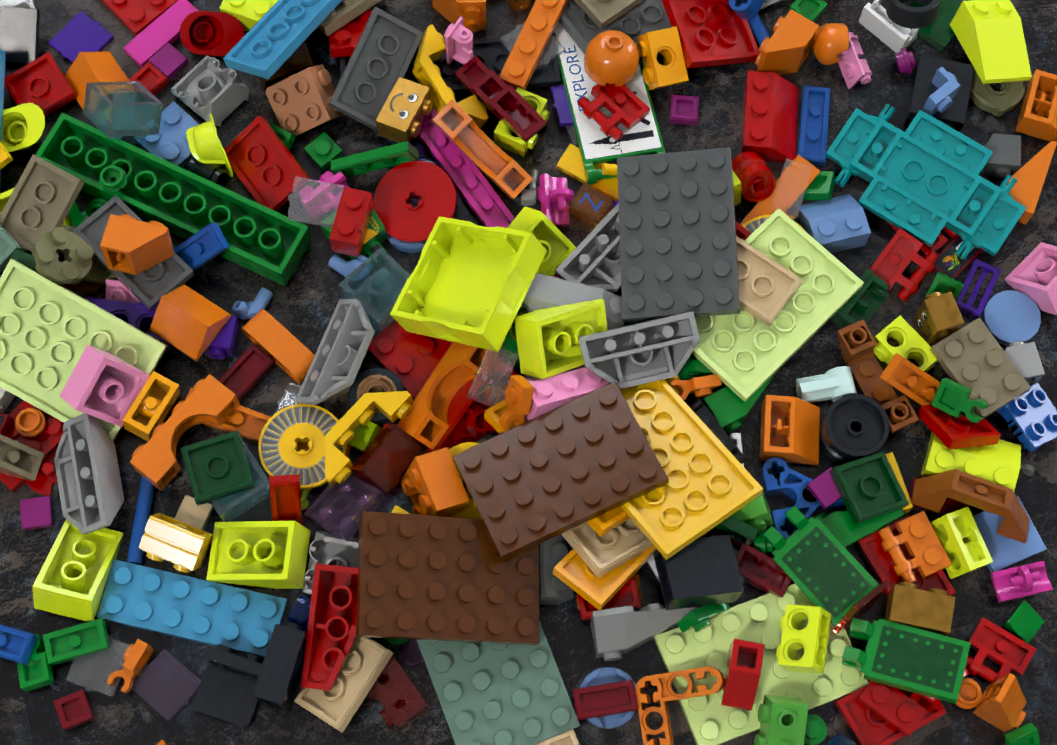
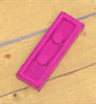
[123,0,199,68]

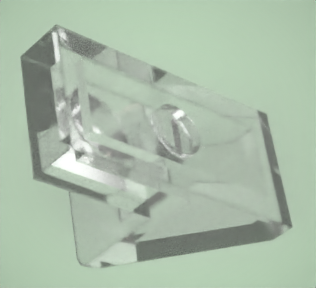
[467,347,519,406]

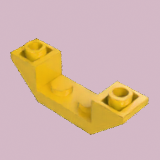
[412,24,489,129]
[324,391,413,487]

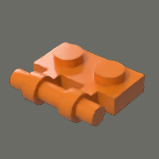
[878,511,952,583]

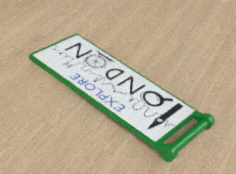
[553,22,666,185]

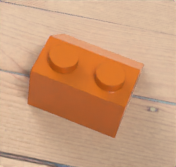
[432,0,487,32]

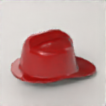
[179,10,245,56]

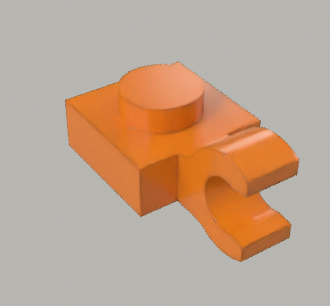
[668,374,722,400]
[499,375,534,431]
[107,639,154,694]

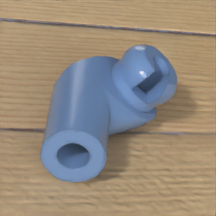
[328,254,370,279]
[232,288,273,320]

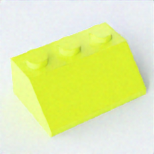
[507,206,576,307]
[920,432,1021,491]

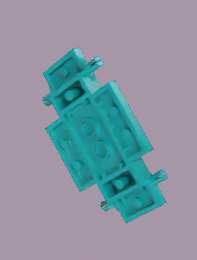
[826,104,1027,260]

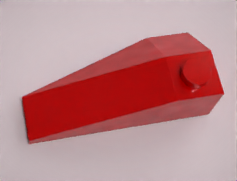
[427,358,519,453]
[301,563,358,691]

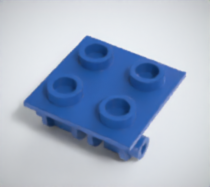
[998,382,1057,453]

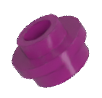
[895,47,916,75]

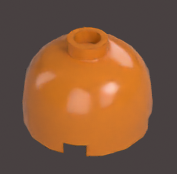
[584,30,639,87]

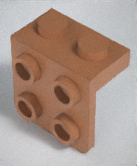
[266,64,345,136]

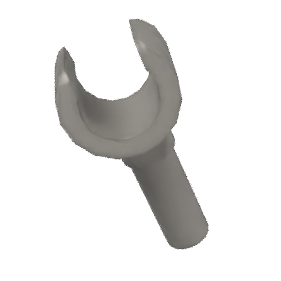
[521,169,539,206]

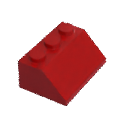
[740,70,799,164]

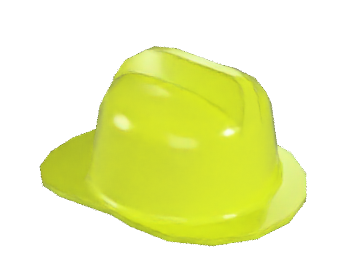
[2,103,45,152]
[186,113,233,177]

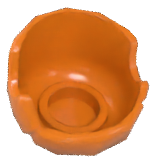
[812,23,849,65]

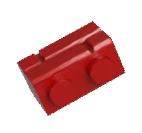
[329,187,374,257]

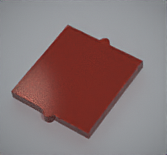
[833,580,890,634]

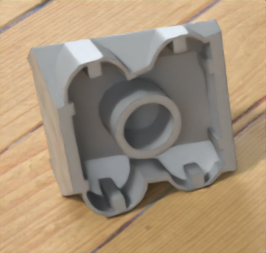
[171,55,250,126]
[302,531,359,594]

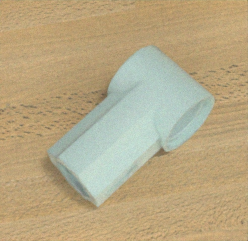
[796,366,857,403]

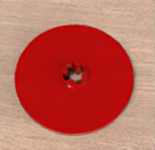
[374,161,457,243]

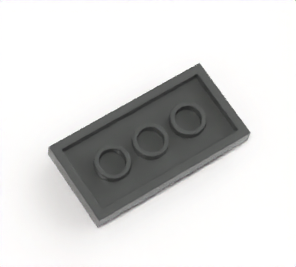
[328,6,424,131]
[72,195,194,312]

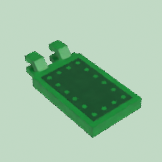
[762,506,880,626]
[842,618,971,704]

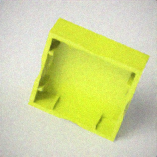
[390,216,547,352]

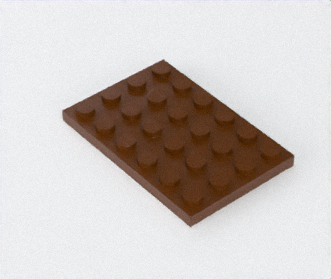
[453,381,669,561]
[356,511,539,645]

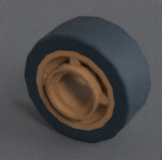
[349,368,404,426]

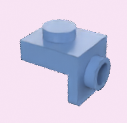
[923,67,961,116]

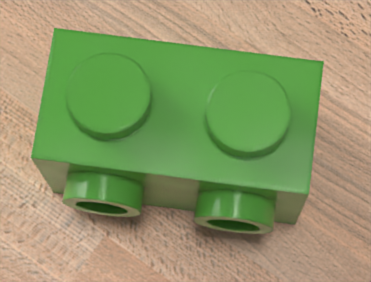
[754,695,809,745]

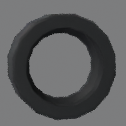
[886,0,940,29]

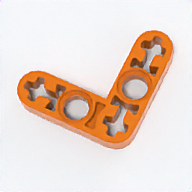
[635,666,725,745]

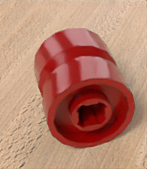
[732,151,776,202]

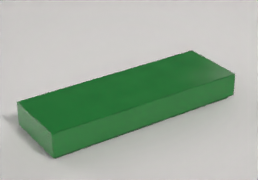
[330,141,419,178]

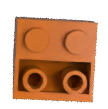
[755,9,819,75]
[1015,69,1057,142]
[100,214,174,275]
[759,395,820,465]
[402,447,470,517]

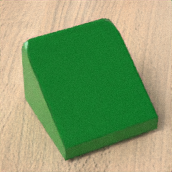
[1002,600,1045,643]

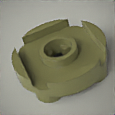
[969,70,1025,116]
[32,227,94,286]

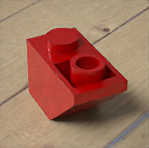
[721,639,765,711]

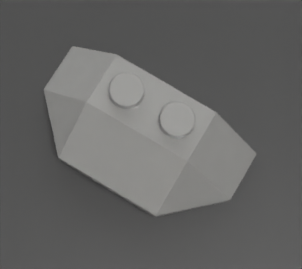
[555,203,621,292]
[295,299,375,405]
[578,311,700,389]
[54,413,125,535]

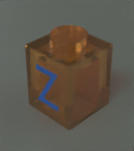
[569,183,613,230]

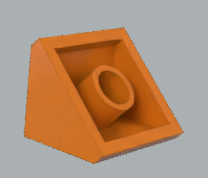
[65,51,138,122]
[149,284,231,362]

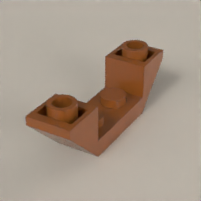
[837,320,919,433]
[910,469,1030,543]

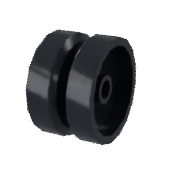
[819,394,890,465]

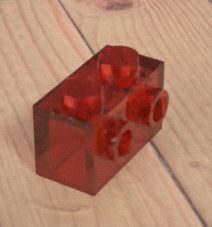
[351,424,421,493]
[367,655,429,730]

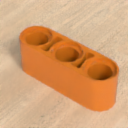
[241,309,315,384]

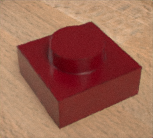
[53,689,95,731]

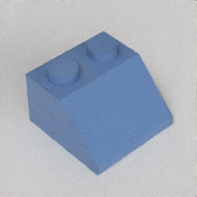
[796,194,871,254]

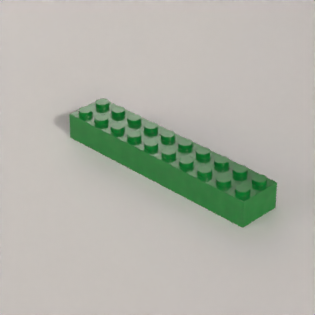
[35,113,312,286]

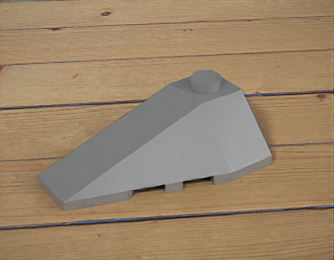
[521,273,624,330]
[590,603,702,661]

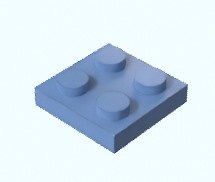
[133,101,199,168]

